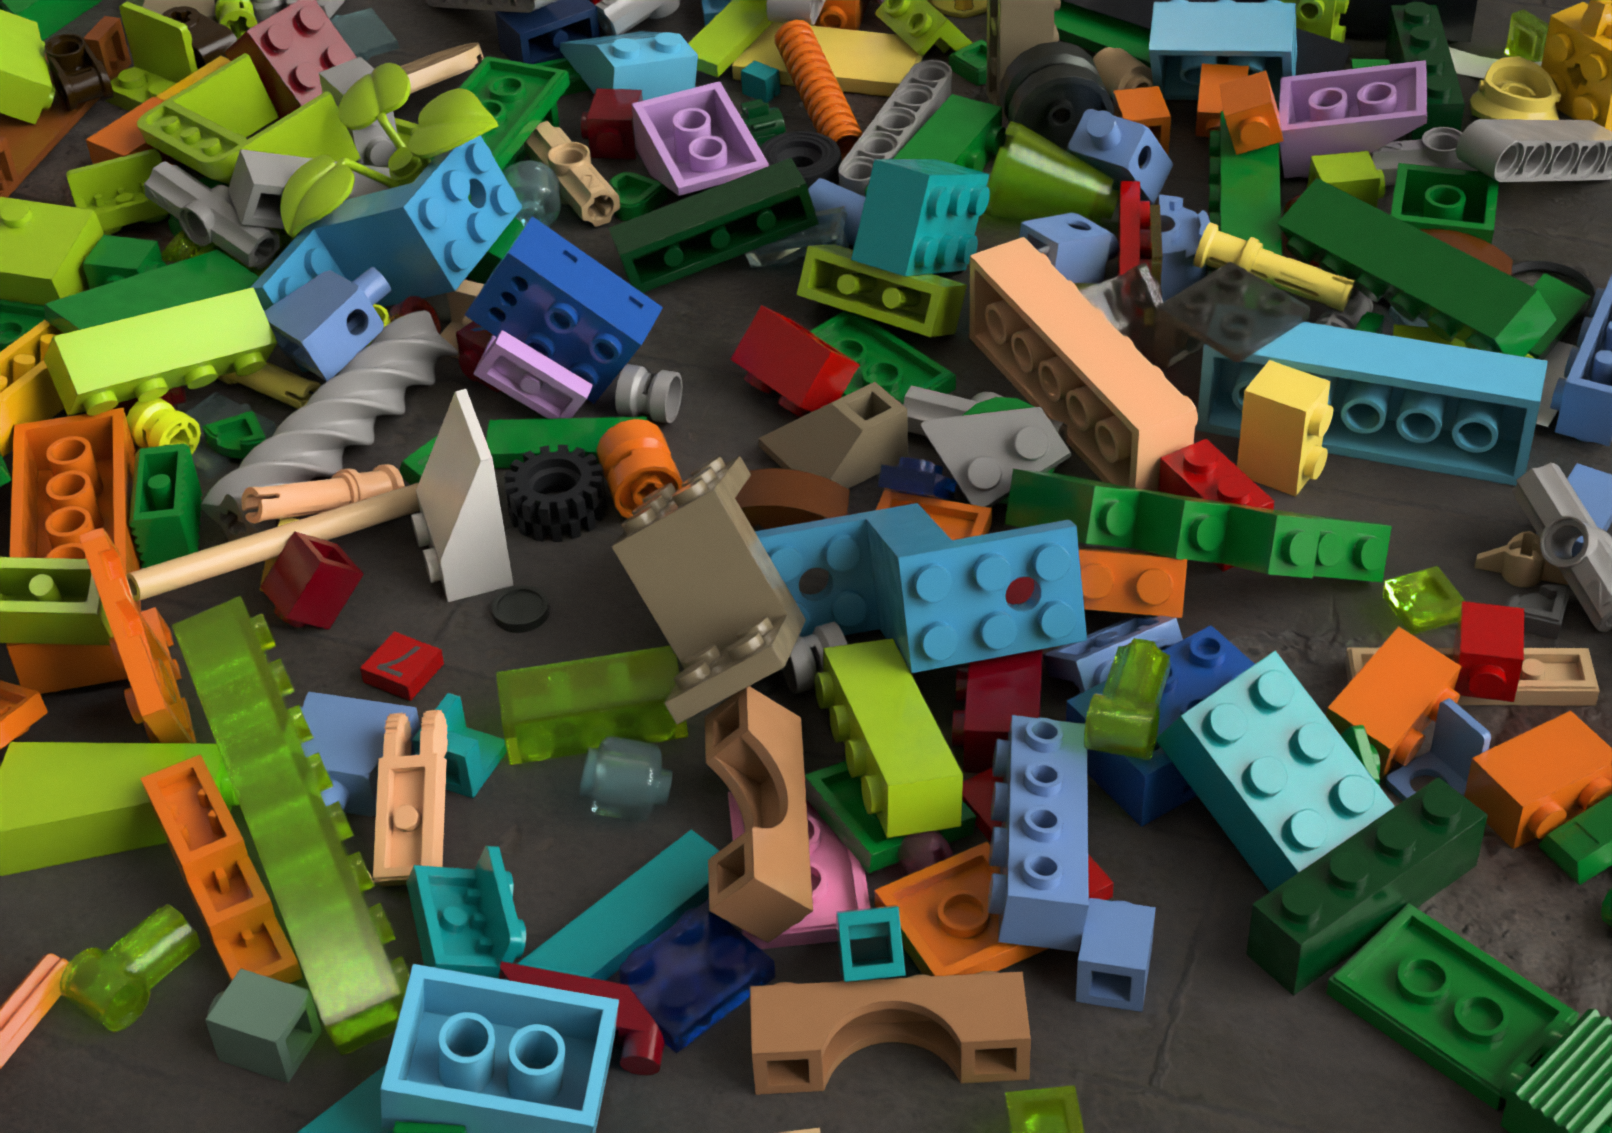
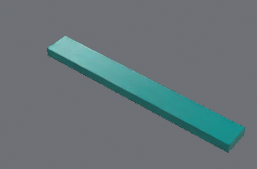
[297,829,720,1133]

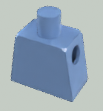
[1067,109,1173,206]
[1019,213,1119,301]
[264,267,391,381]
[287,692,421,831]

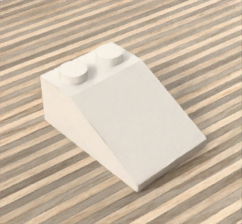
[411,389,514,602]

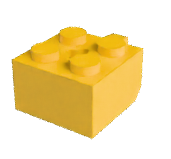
[1541,0,1612,131]

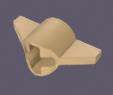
[1475,531,1568,587]

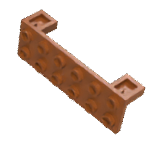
[0,16,132,198]

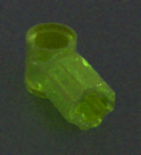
[1084,638,1170,761]
[60,904,201,1032]

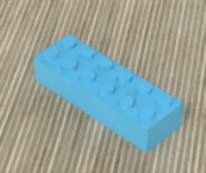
[1196,308,1548,486]

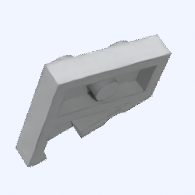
[920,407,1071,508]

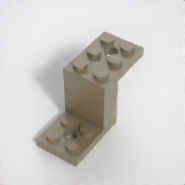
[611,455,806,724]

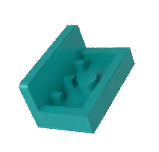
[406,846,526,978]

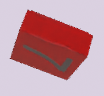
[360,631,444,701]

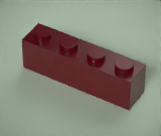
[952,577,1043,773]

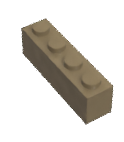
[986,0,1061,118]

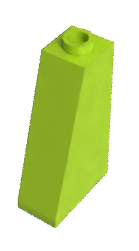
[0,742,243,876]

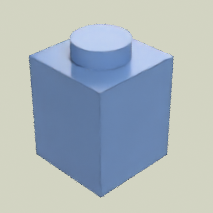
[1076,898,1156,1012]

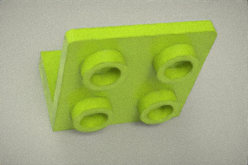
[106,1,198,111]

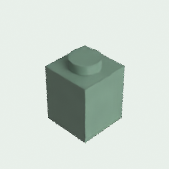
[205,968,322,1083]

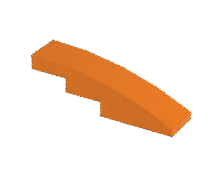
[140,754,303,984]

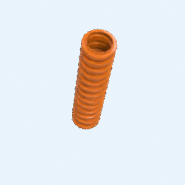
[774,20,863,161]

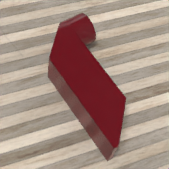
[499,961,665,1076]

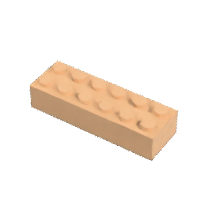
[969,237,1198,492]

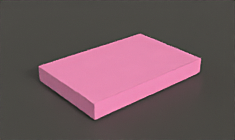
[728,792,871,951]

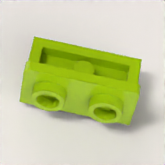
[66,148,169,235]

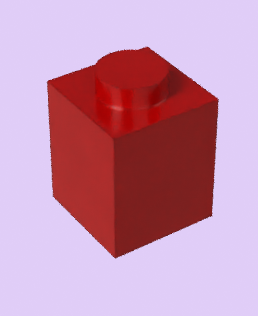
[1453,601,1524,702]

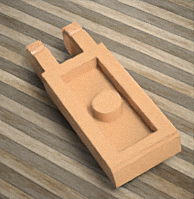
[373,710,448,886]

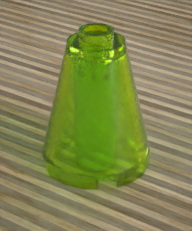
[983,121,1120,225]

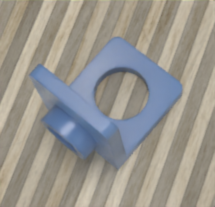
[1385,698,1491,801]

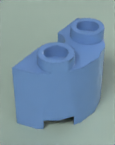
[1156,194,1210,305]

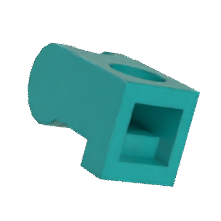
[836,905,906,982]

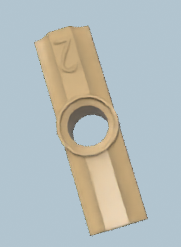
[524,121,620,227]

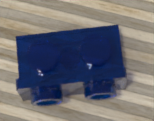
[619,899,776,1054]

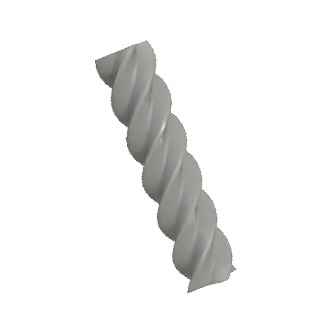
[201,310,458,542]

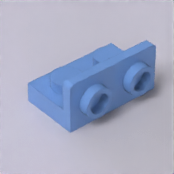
[1043,614,1183,693]

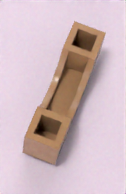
[705,686,813,943]
[750,971,1031,1095]

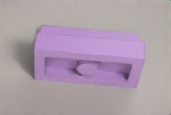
[473,330,593,419]

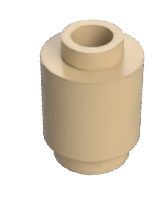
[1093,47,1153,99]

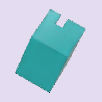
[741,61,780,103]

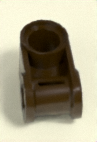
[162,6,237,69]
[44,33,114,111]

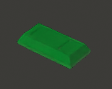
[1538,794,1612,885]

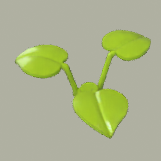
[280,63,498,239]

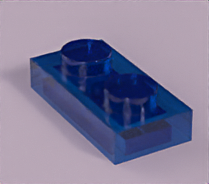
[878,457,956,501]

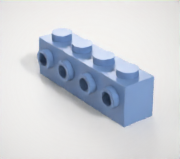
[1550,274,1612,446]
[988,715,1089,952]

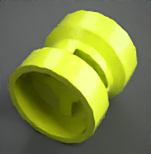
[126,397,201,454]

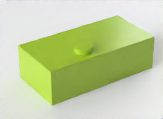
[0,197,105,306]

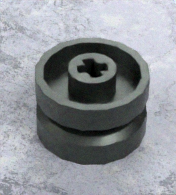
[1000,41,1114,165]

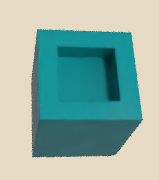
[412,693,507,798]

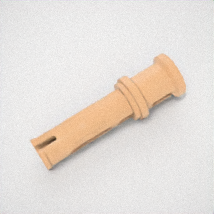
[241,464,405,524]

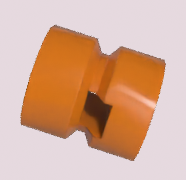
[597,419,683,518]

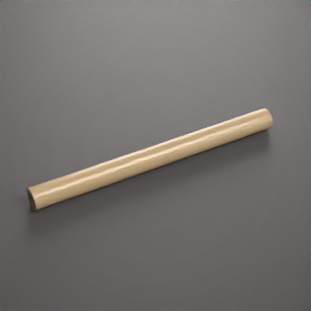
[126,483,420,602]

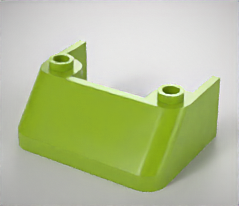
[137,53,361,185]

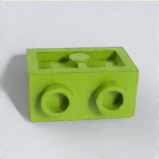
[875,0,973,56]

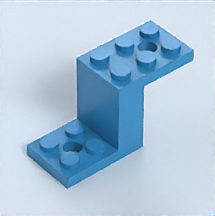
[250,135,522,372]
[755,503,1087,673]

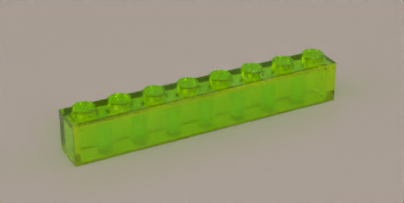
[172,596,411,1056]

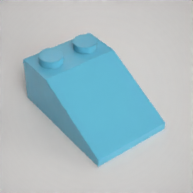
[560,31,698,101]

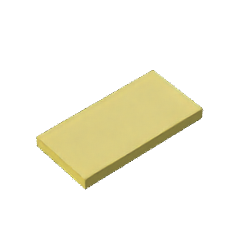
[732,22,924,97]

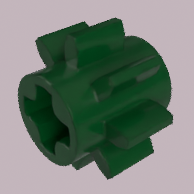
[740,99,786,148]

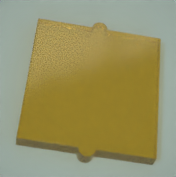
[1147,205,1163,325]

